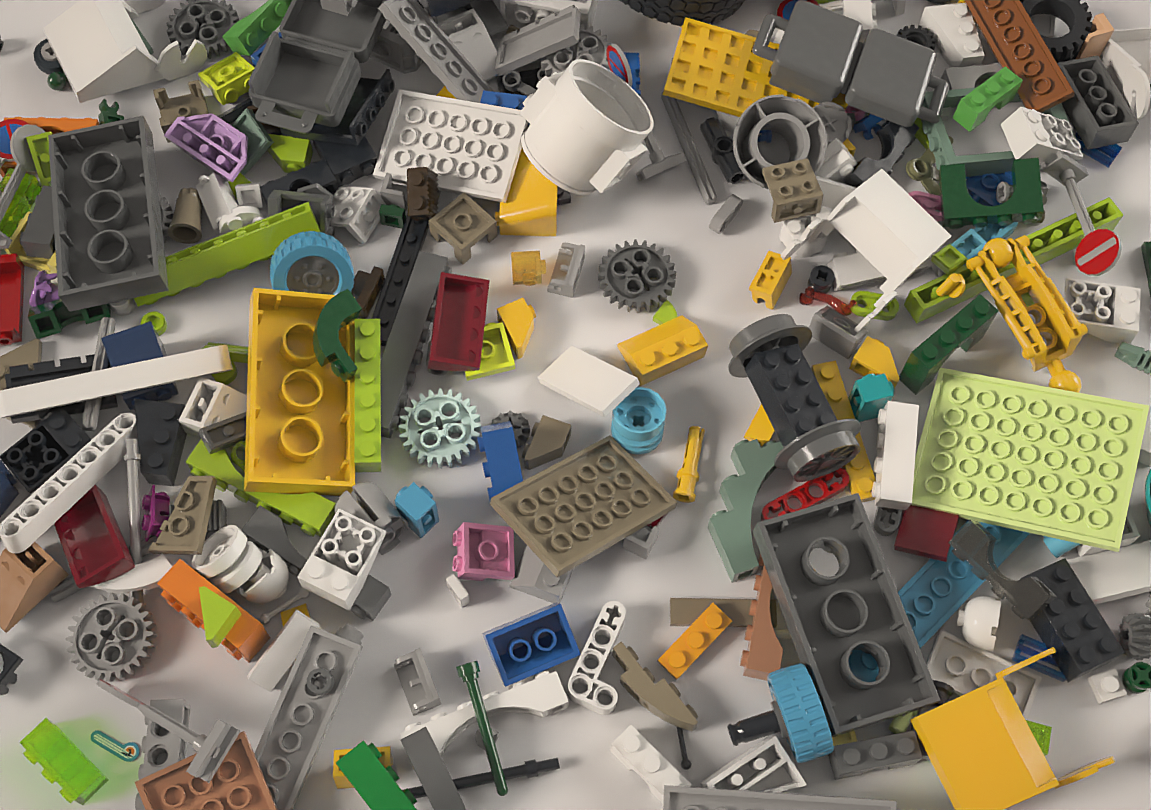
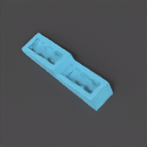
[951,222,1018,266]

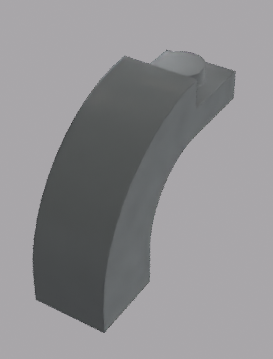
[400,726,466,810]

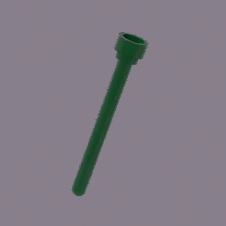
[456,661,508,796]

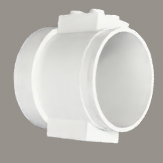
[520,59,654,195]

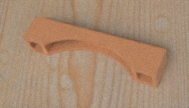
[740,554,783,681]

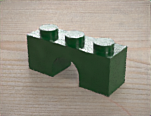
[28,299,111,339]

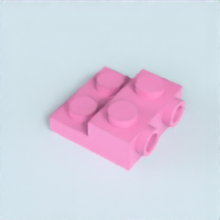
[452,522,515,581]

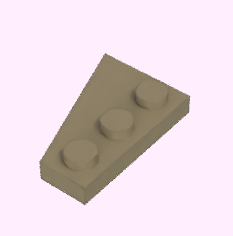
[148,476,217,555]

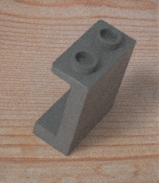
[268,190,335,237]

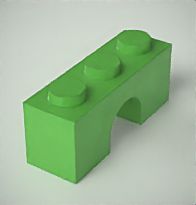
[953,66,1023,132]

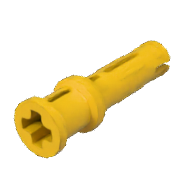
[673,426,705,503]

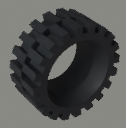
[1020,0,1092,63]

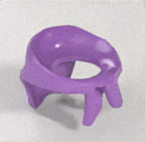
[29,270,60,307]

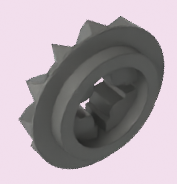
[491,410,530,448]

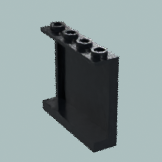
[280,69,395,146]

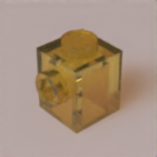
[511,250,546,286]

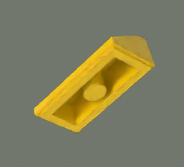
[744,404,775,446]

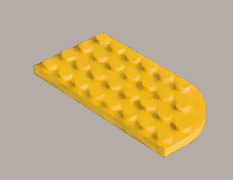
[663,17,848,117]

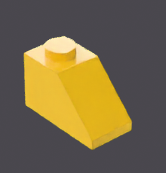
[497,298,536,359]
[849,336,900,389]

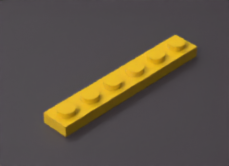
[811,360,876,502]

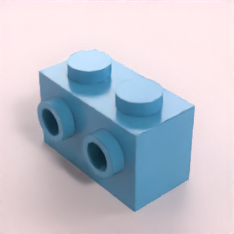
[394,482,439,538]

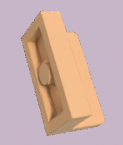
[1075,13,1114,60]

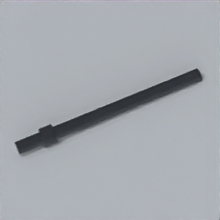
[402,757,560,799]

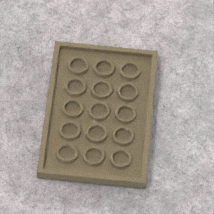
[490,435,678,578]

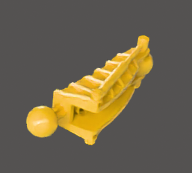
[966,235,1088,393]

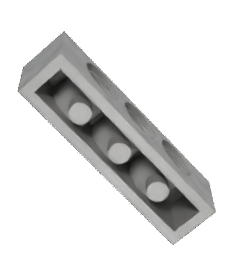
[135,699,190,810]

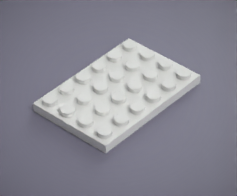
[373,89,529,203]

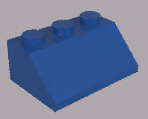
[482,602,581,687]

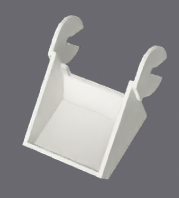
[44,0,207,103]
[1099,27,1151,119]
[780,169,951,333]

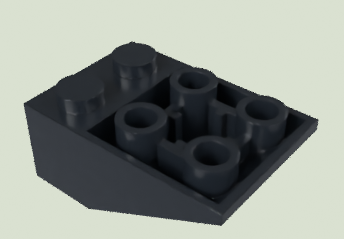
[0,406,92,493]

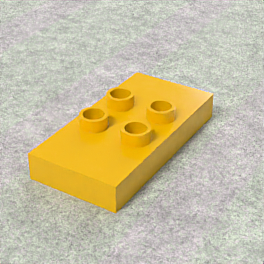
[244,288,355,496]

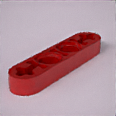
[761,468,850,521]

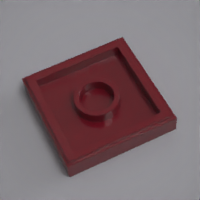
[894,505,959,562]

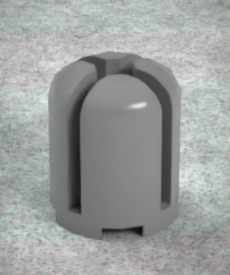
[335,482,408,555]

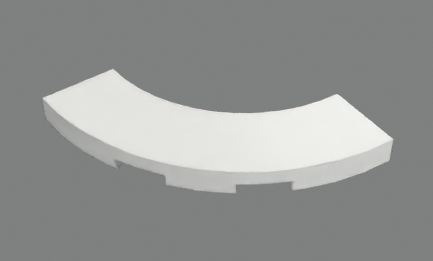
[68,553,173,594]

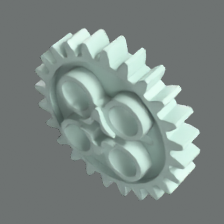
[399,388,481,468]

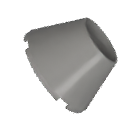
[733,95,828,189]

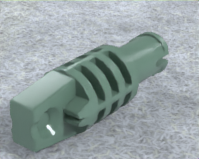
[1114,342,1151,376]

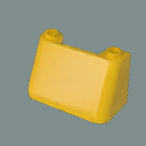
[495,147,557,236]

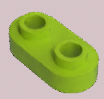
[849,291,899,321]

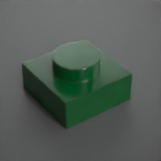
[379,204,406,229]

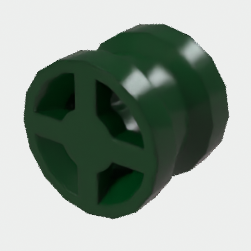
[1122,662,1151,694]

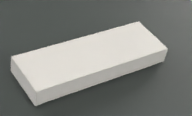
[248,609,320,692]

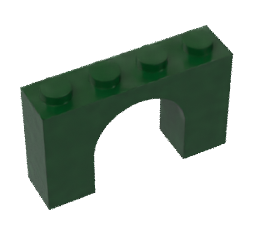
[939,158,1044,229]
[899,294,999,395]

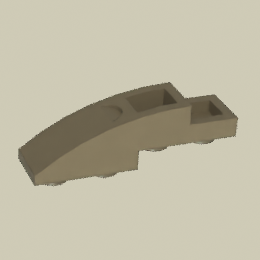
[612,641,698,732]

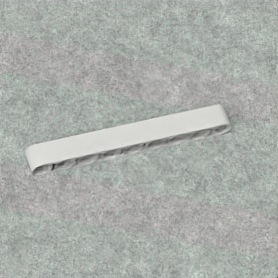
[0,345,233,418]

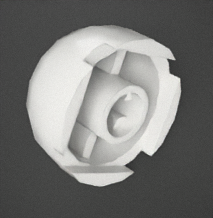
[236,549,289,604]
[957,596,1001,651]

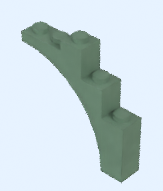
[708,439,783,582]

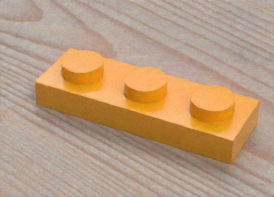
[657,603,732,680]

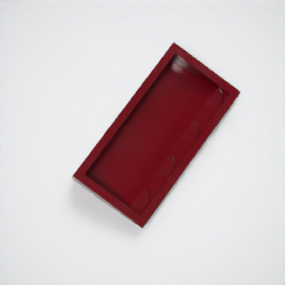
[427,272,490,371]
[54,484,135,589]

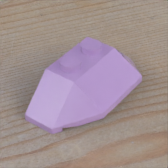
[164,113,248,182]

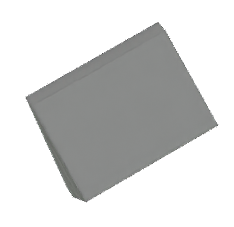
[809,305,868,359]

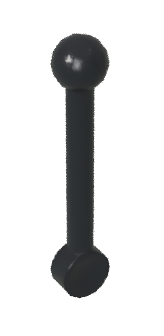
[676,727,691,770]

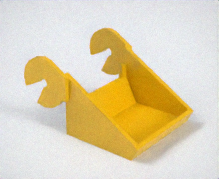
[910,647,1115,810]

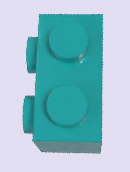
[848,373,894,422]

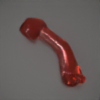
[799,287,856,316]

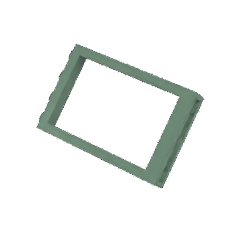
[921,87,1082,177]

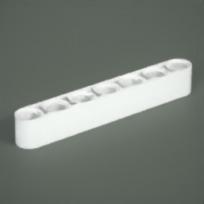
[0,413,138,553]

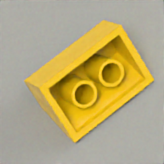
[617,315,708,386]

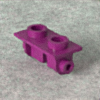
[141,485,170,542]

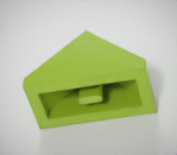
[199,586,242,648]

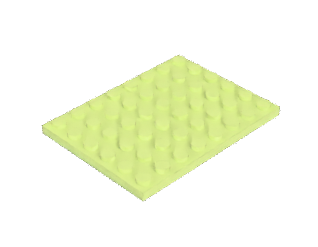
[911,368,1150,552]

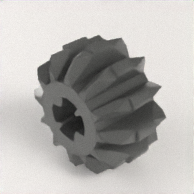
[1118,613,1151,660]

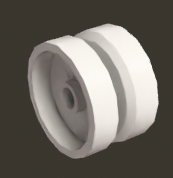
[191,525,263,594]

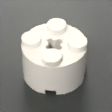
[780,206,830,257]

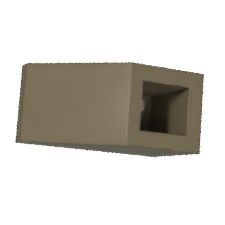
[522,415,571,470]

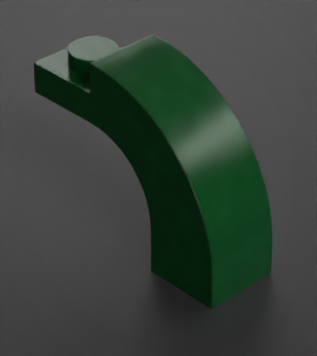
[313,289,362,383]

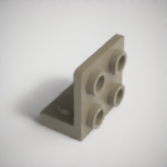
[762,159,823,223]

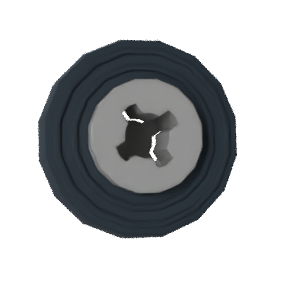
[33,38,64,75]

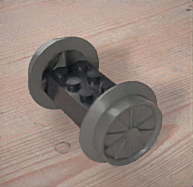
[728,314,861,482]

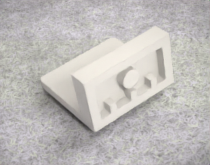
[331,187,386,243]

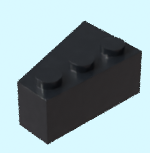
[134,399,187,487]

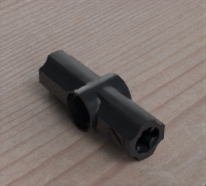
[700,117,746,184]

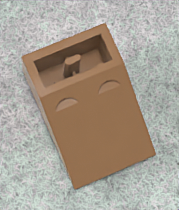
[0,542,69,633]

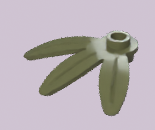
[906,136,953,196]

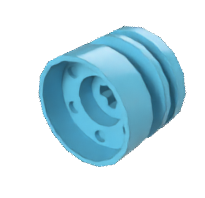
[611,387,666,455]

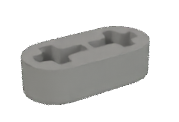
[709,194,743,234]

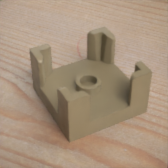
[153,80,209,143]
[429,193,497,264]

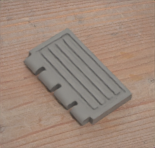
[495,5,581,76]

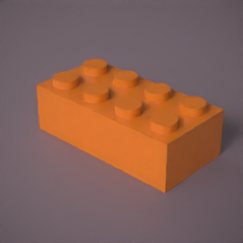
[157,559,271,663]

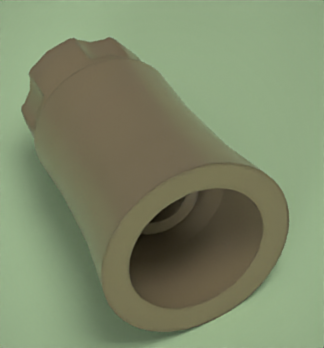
[167,188,203,244]

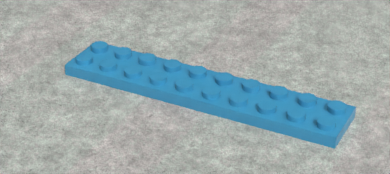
[848,520,1030,682]

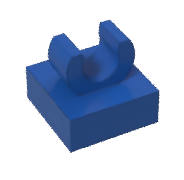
[853,114,884,140]

